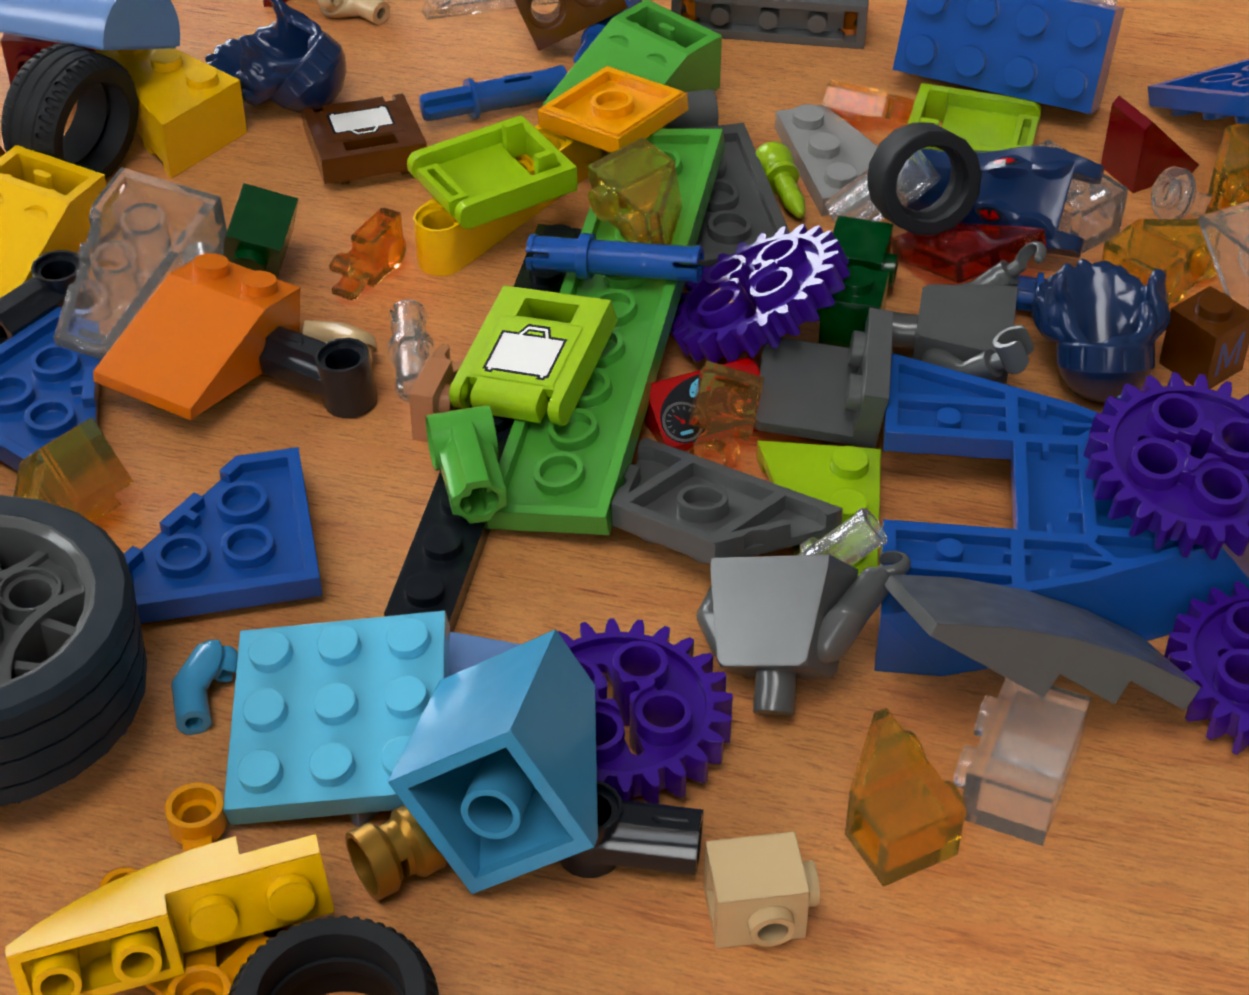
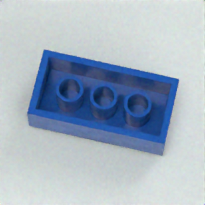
[892,0,1124,114]

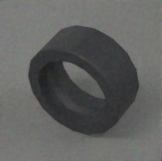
[867,122,982,235]

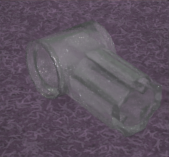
[824,150,941,223]

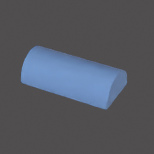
[0,0,180,50]

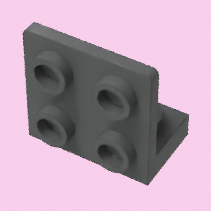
[754,308,894,448]

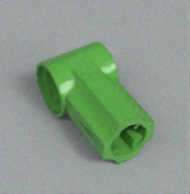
[425,405,507,524]

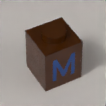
[1159,286,1249,389]

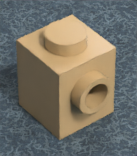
[703,831,820,949]

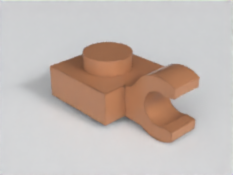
[409,344,464,442]

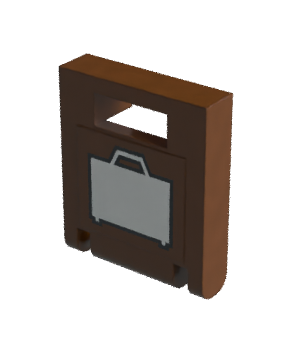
[301,93,427,184]

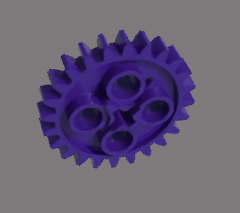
[671,224,850,365]
[1083,372,1249,560]
[1164,581,1249,755]
[558,618,733,804]

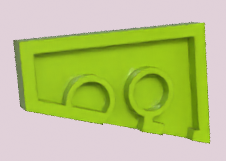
[756,440,881,576]

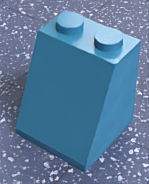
[388,629,598,894]

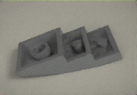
[884,574,1201,711]

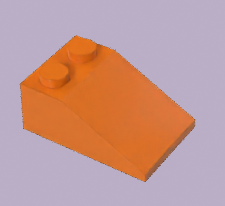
[93,253,301,420]

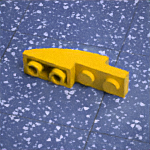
[5,834,335,995]

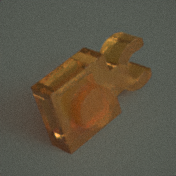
[822,79,915,124]
[329,206,406,300]
[688,361,764,469]

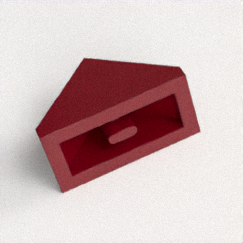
[1101,95,1199,193]

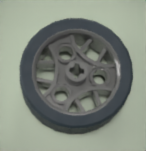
[0,495,147,807]

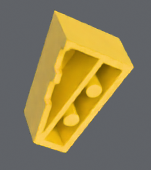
[95,48,247,179]

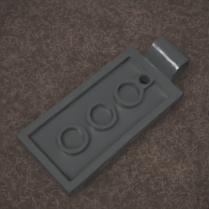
[662,89,790,267]

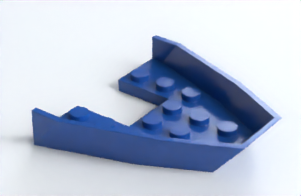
[874,353,1249,676]

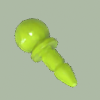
[756,141,805,218]

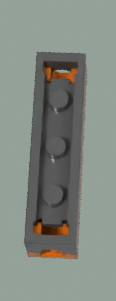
[671,0,869,50]

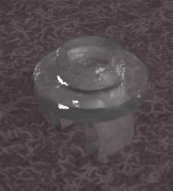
[1151,166,1213,222]

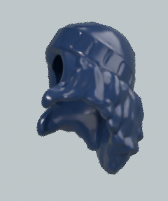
[205,0,347,113]
[1033,259,1171,403]

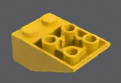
[0,145,115,298]

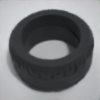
[1,43,138,179]
[229,916,439,995]

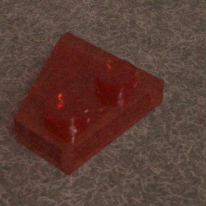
[892,223,1046,283]

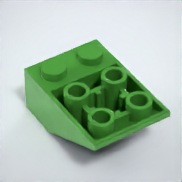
[542,0,722,106]

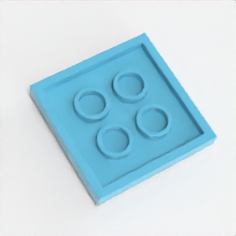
[223,611,450,825]

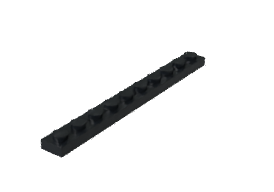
[384,224,582,632]

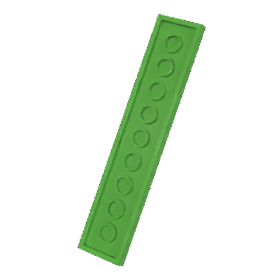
[487,128,725,535]

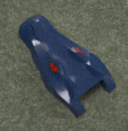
[896,145,1105,258]

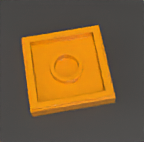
[537,66,689,156]

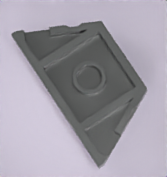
[612,438,843,564]

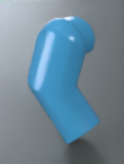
[171,639,238,735]

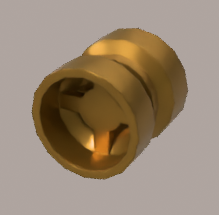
[345,805,447,900]

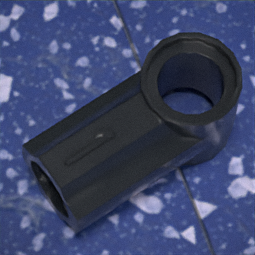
[0,250,93,344]
[259,326,377,418]
[560,780,704,878]

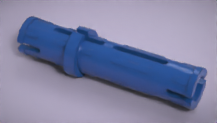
[525,233,704,284]

